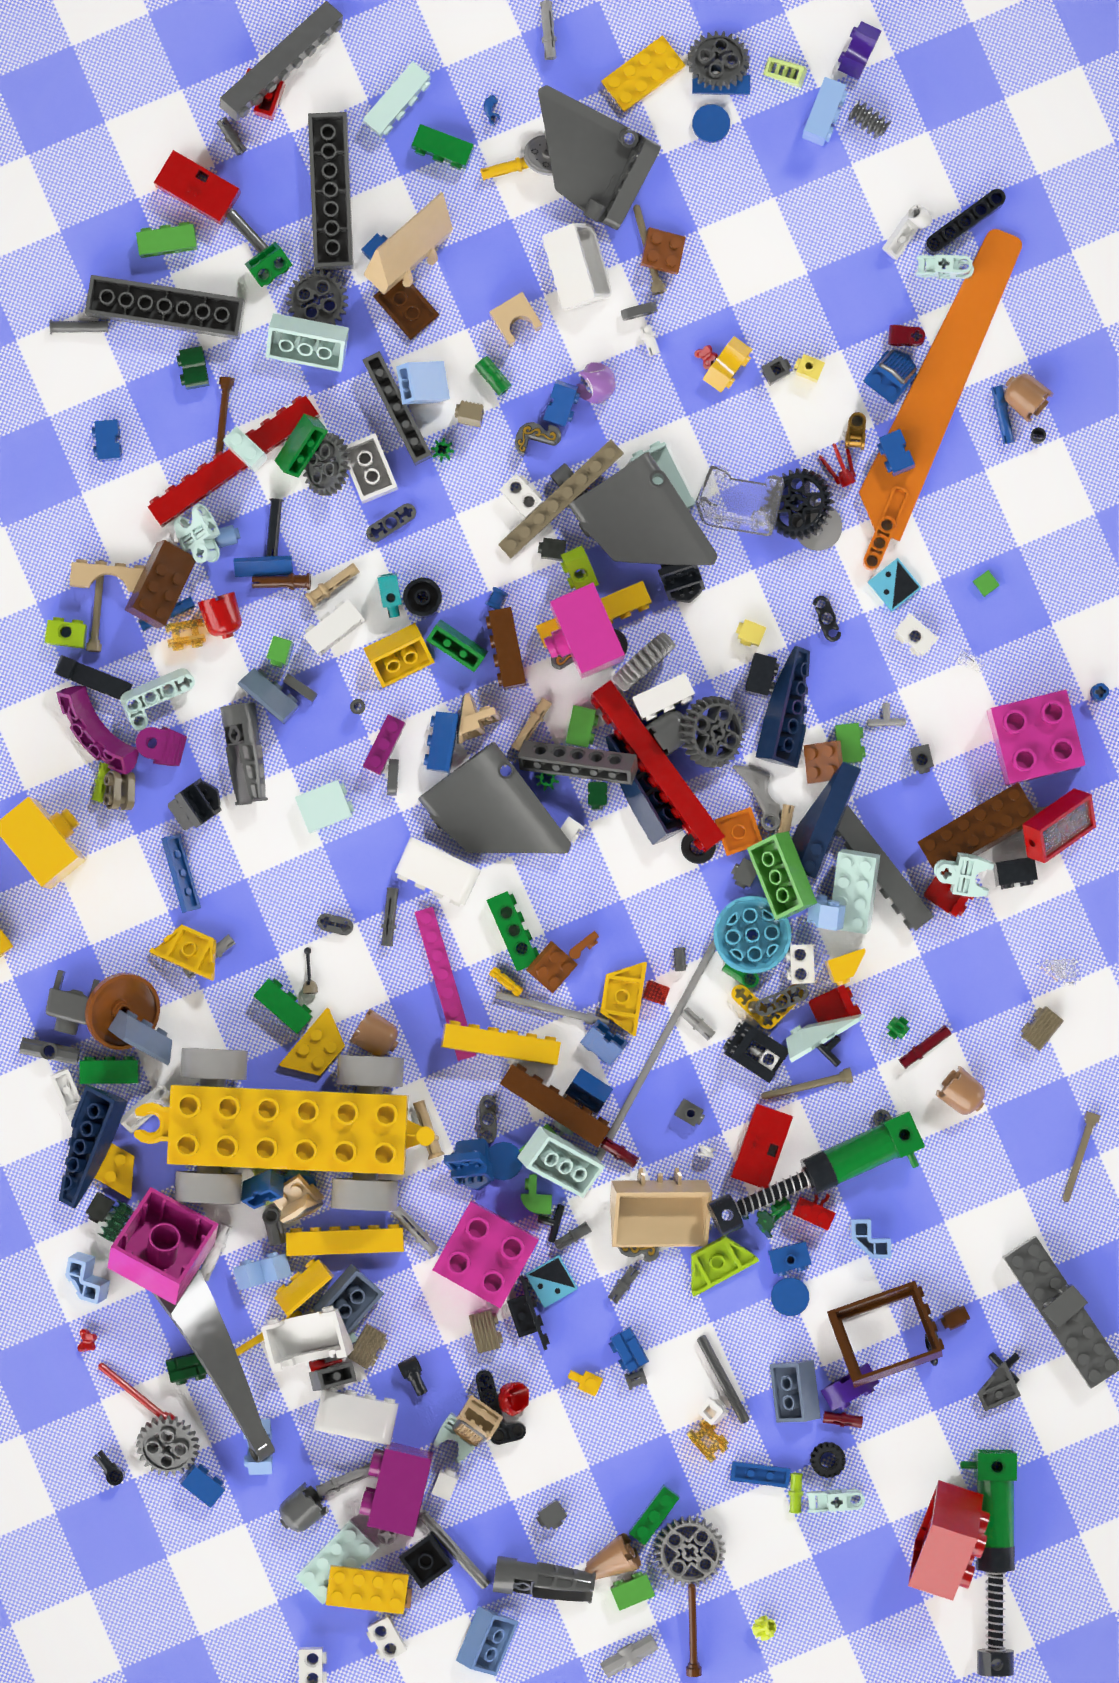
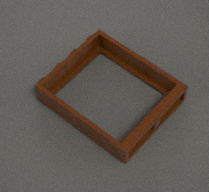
[827,1281,945,1388]

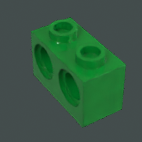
[244,241,292,288]

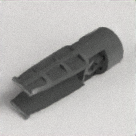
[220,702,268,806]
[492,1556,596,1604]

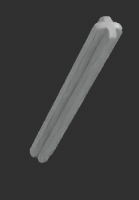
[419,1511,490,1589]

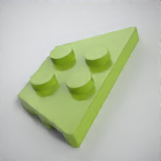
[691,1236,759,1297]

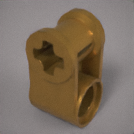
[845,412,866,450]

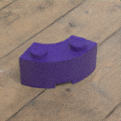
[838,21,882,80]
[821,1362,880,1411]

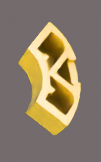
[703,336,753,392]

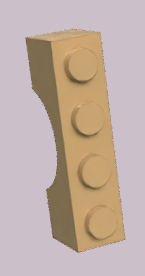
[69,559,145,593]

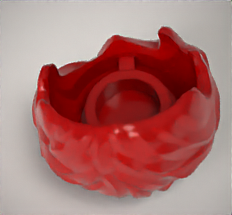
[498,1382,529,1416]

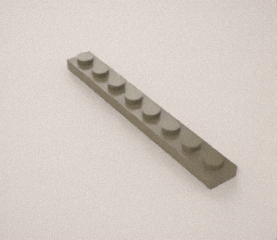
[498,439,625,559]

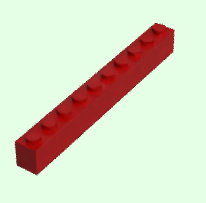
[147,395,320,527]
[590,680,725,853]

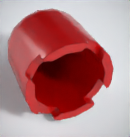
[198,592,242,639]

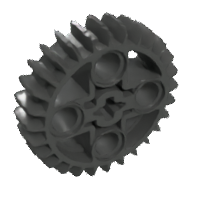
[679,696,746,768]

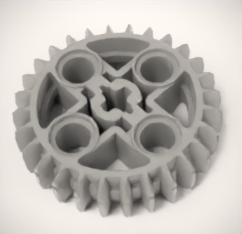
[613,632,676,691]
[654,1515,726,1587]

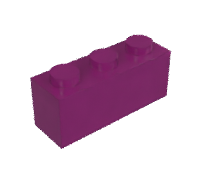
[363,714,406,776]

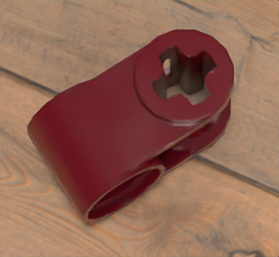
[888,325,925,347]

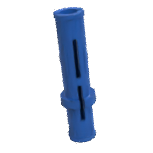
[991,385,1015,445]
[138,596,196,632]

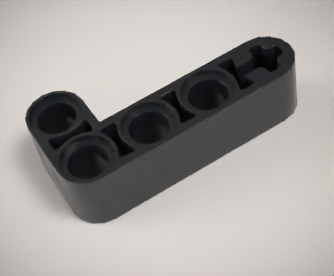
[54,655,133,700]
[476,1369,526,1445]

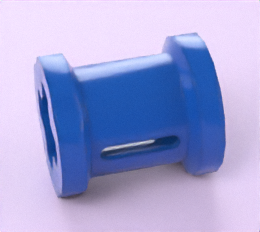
[485,586,509,610]
[1090,683,1109,702]

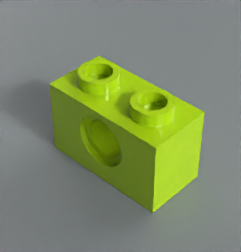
[560,545,599,590]
[44,617,88,649]

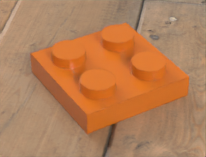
[714,807,762,856]

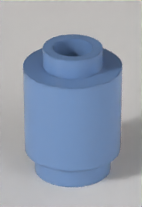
[215,525,241,548]

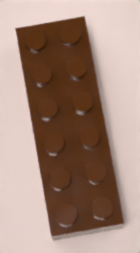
[918,782,1037,875]
[500,1063,611,1148]

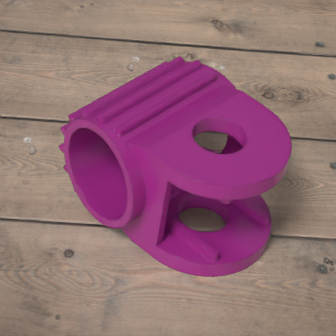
[136,726,187,766]

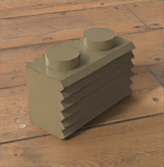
[454,400,484,428]
[1020,1006,1064,1051]
[468,1309,504,1354]
[347,1323,388,1369]

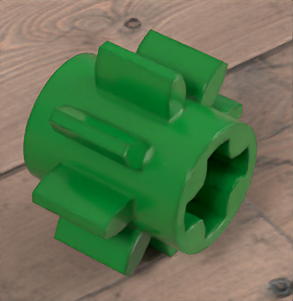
[431,438,455,463]
[535,773,559,791]
[886,1016,910,1039]

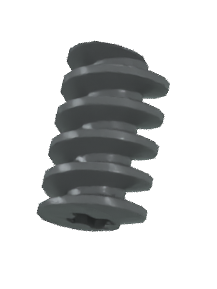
[848,99,892,139]

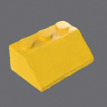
[363,623,435,688]
[824,948,866,986]
[274,1258,334,1316]

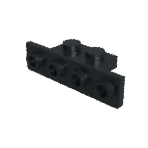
[506,1275,550,1351]

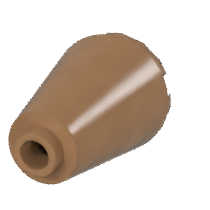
[585,1533,641,1580]

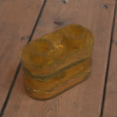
[165,619,207,651]
[686,1419,729,1463]

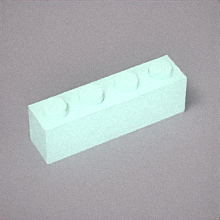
[362,61,431,138]

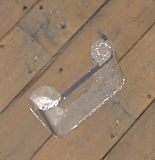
[695,466,784,536]

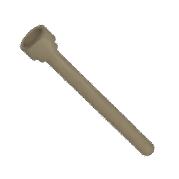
[633,204,667,295]
[86,559,105,652]
[761,1067,854,1100]
[1062,1111,1101,1202]

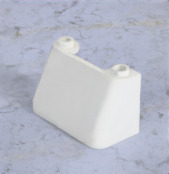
[261,1305,354,1372]

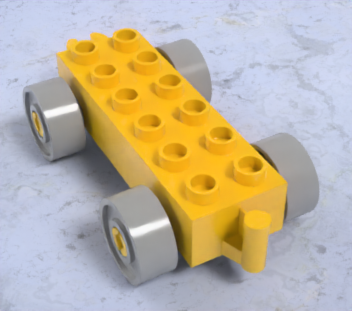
[134,1048,435,1211]

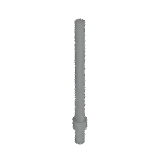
[495,991,610,1026]

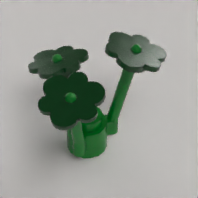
[738,1197,791,1238]

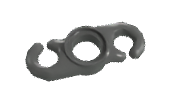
[479,1095,497,1144]

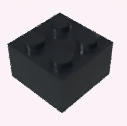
[744,653,780,699]
[993,857,1038,890]
[398,1532,454,1589]

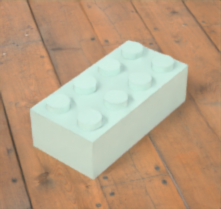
[265,313,349,372]
[832,849,880,934]
[517,1126,605,1198]
[295,1519,379,1605]

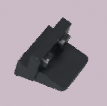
[658,564,706,603]
[168,778,222,830]

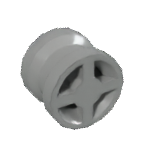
[377,1529,397,1545]

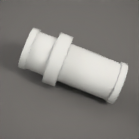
[640,325,661,357]

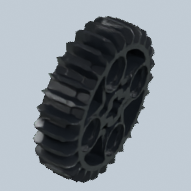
[764,468,835,540]

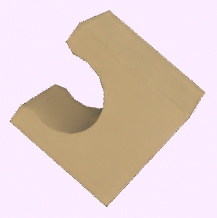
[489,292,543,348]

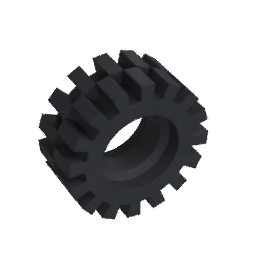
[810,1442,846,1478]

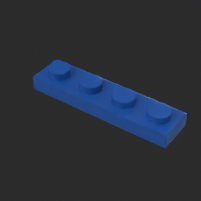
[161,834,201,913]

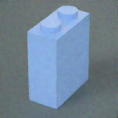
[396,361,450,405]

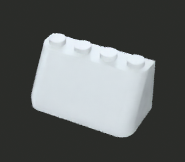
[542,223,612,310]
[395,836,481,908]
[313,1387,399,1445]

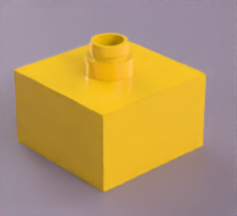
[0,796,87,890]

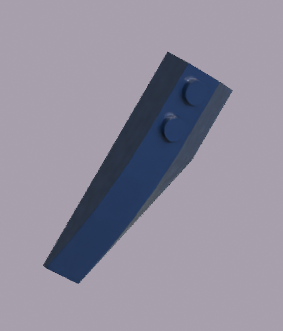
[755,646,810,768]
[605,733,684,845]
[792,761,861,879]
[59,1085,128,1208]

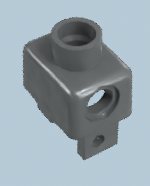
[45,970,101,1035]

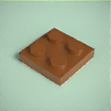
[640,227,686,275]
[803,741,843,784]
[526,941,578,994]

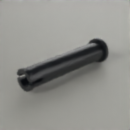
[266,498,284,557]

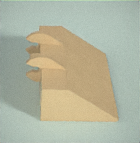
[363,192,453,295]
[610,1168,713,1247]

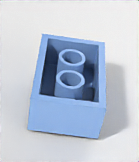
[802,77,848,146]

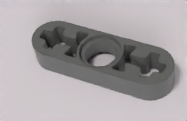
[366,503,416,543]
[755,984,809,1016]

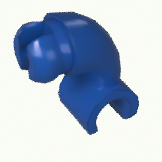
[483,94,500,126]

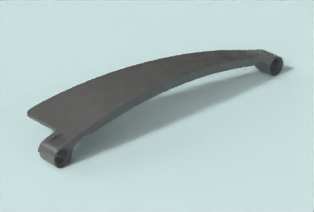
[152,1269,275,1463]

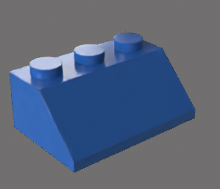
[424,711,459,774]

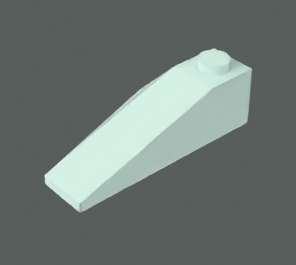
[786,1014,866,1063]

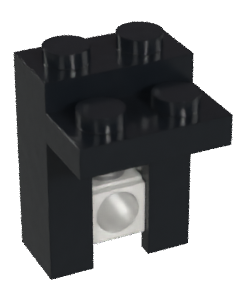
[722,1021,789,1083]

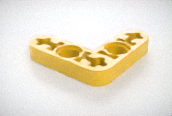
[731,984,804,1029]

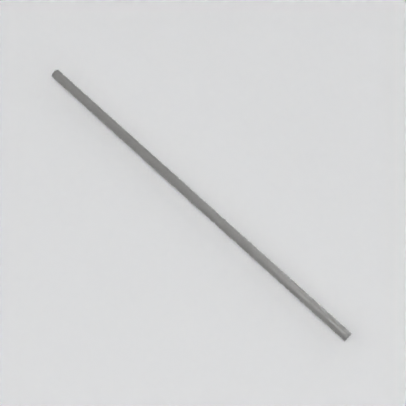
[596,938,716,1162]

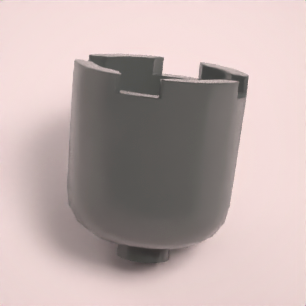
[645,709,688,757]
[279,1482,329,1532]

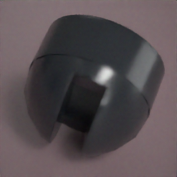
[1030,427,1046,444]

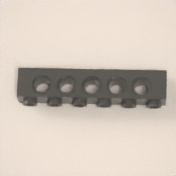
[362,351,432,466]
[518,740,638,785]

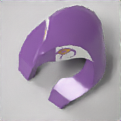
[576,362,616,404]

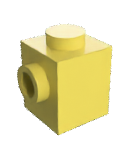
[794,354,825,383]
[735,619,767,647]

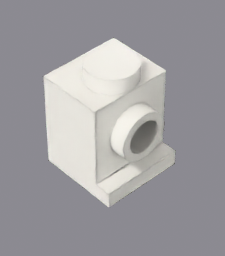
[560,817,585,844]
[698,1397,729,1426]

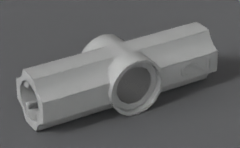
[600,1633,659,1678]

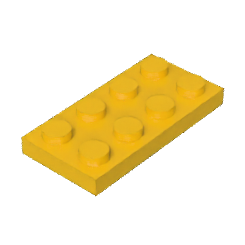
[601,35,686,112]
[325,1565,409,1614]

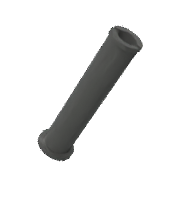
[49,319,109,335]

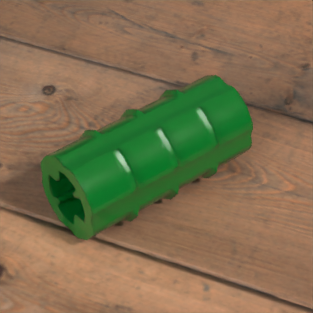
[474,356,512,396]

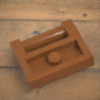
[569,930,599,960]

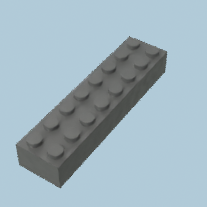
[308,112,354,271]
[85,275,246,340]
[1002,1236,1119,1389]

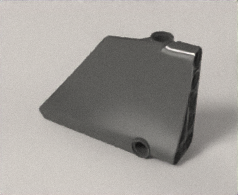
[538,85,661,230]
[569,452,718,565]
[418,741,571,854]

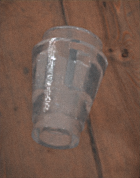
[955,648,985,674]

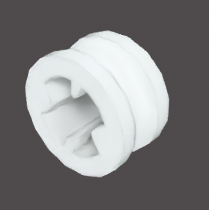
[697,1145,716,1158]

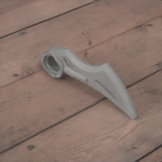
[732,765,780,832]

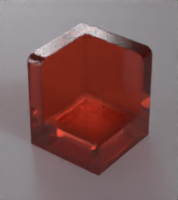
[642,980,670,1006]

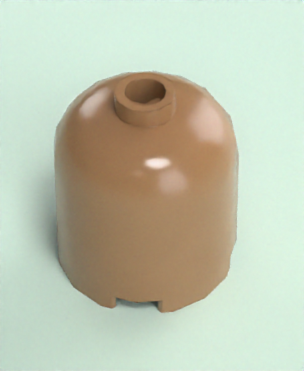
[1004,373,1054,423]
[349,1009,399,1057]
[935,1065,985,1115]

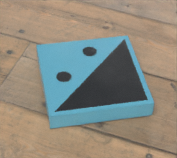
[867,558,922,612]
[525,1255,578,1308]

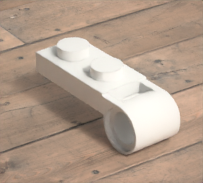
[882,204,932,260]
[50,1067,80,1129]
[120,1085,170,1134]

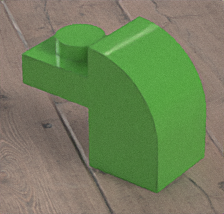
[521,1174,552,1214]

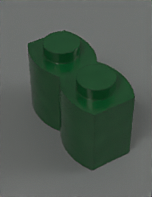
[176,346,210,390]

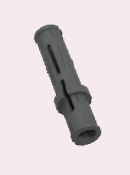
[381,887,399,947]

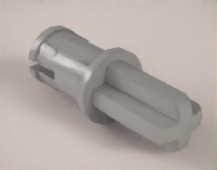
[681,1007,716,1041]

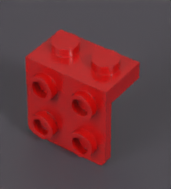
[924,876,974,918]
[809,984,862,1023]

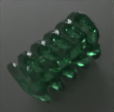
[97,1199,134,1243]

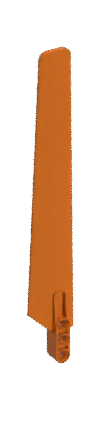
[859,229,1022,571]

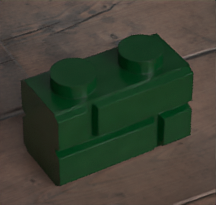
[588,782,608,811]
[165,1353,207,1386]

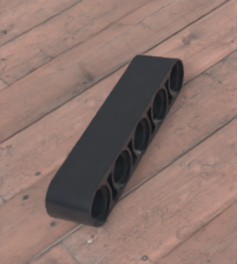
[925,189,1006,255]

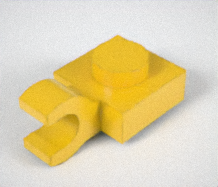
[567,1370,603,1396]

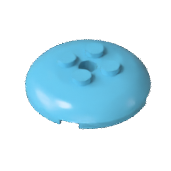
[713,896,791,974]

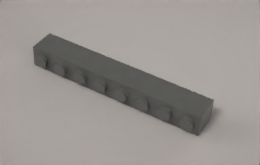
[219,1,343,122]
[836,805,934,931]

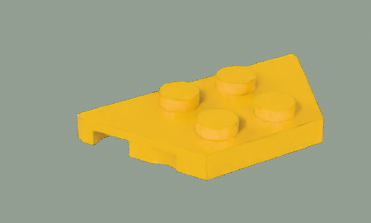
[149,924,216,981]
[600,962,647,1036]
[279,1007,345,1076]
[94,1143,135,1199]

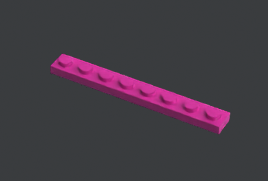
[414,907,477,1061]

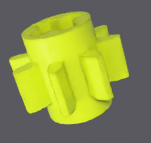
[752,1615,776,1641]

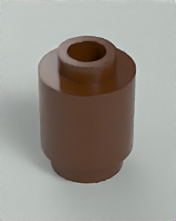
[940,1305,970,1331]

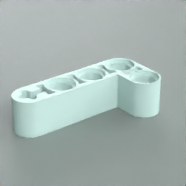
[120,668,195,731]

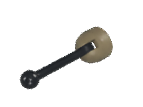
[302,947,318,994]

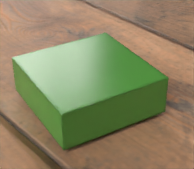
[972,570,1000,597]

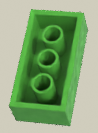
[747,831,817,920]

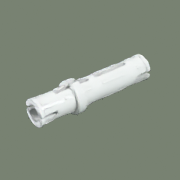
[200,1223,233,1281]

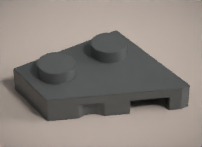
[977,1361,1021,1411]

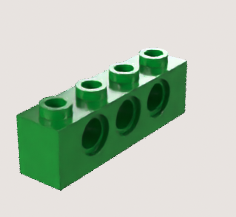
[486,891,539,972]

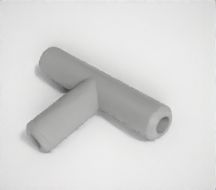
[867,703,906,727]

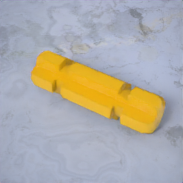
[489,967,523,997]

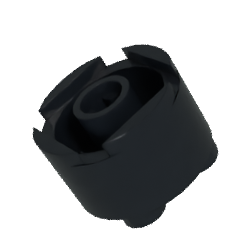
[403,577,443,618]

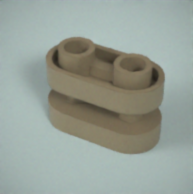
[103,770,135,810]

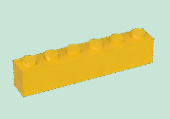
[536,581,652,649]
[440,1020,561,1066]
[286,1224,404,1256]

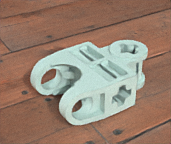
[916,255,974,279]
[174,504,220,563]
[934,852,995,897]
[433,1412,475,1463]
[806,1489,865,1513]

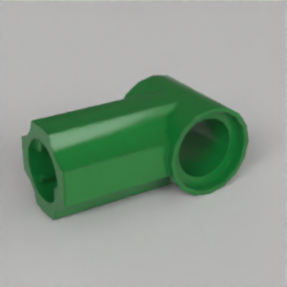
[721,963,759,988]

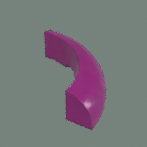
[56,686,139,774]

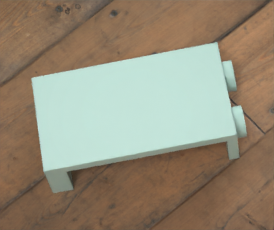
[630,441,696,509]

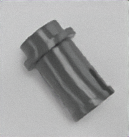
[350,699,365,714]
[673,947,688,972]

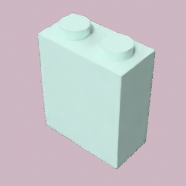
[223,426,268,473]
[295,780,355,834]

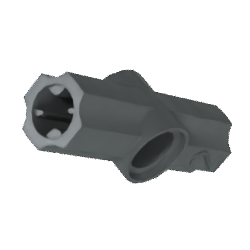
[19,1037,80,1065]

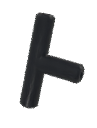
[816,1035,841,1067]
[537,1204,565,1243]
[988,1352,1020,1384]

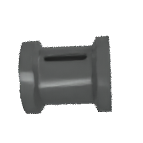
[624,1368,648,1390]

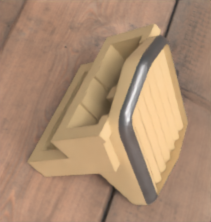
[457,693,502,744]
[273,1174,325,1224]
[452,1395,503,1447]

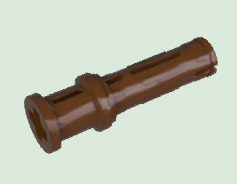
[252,573,311,590]

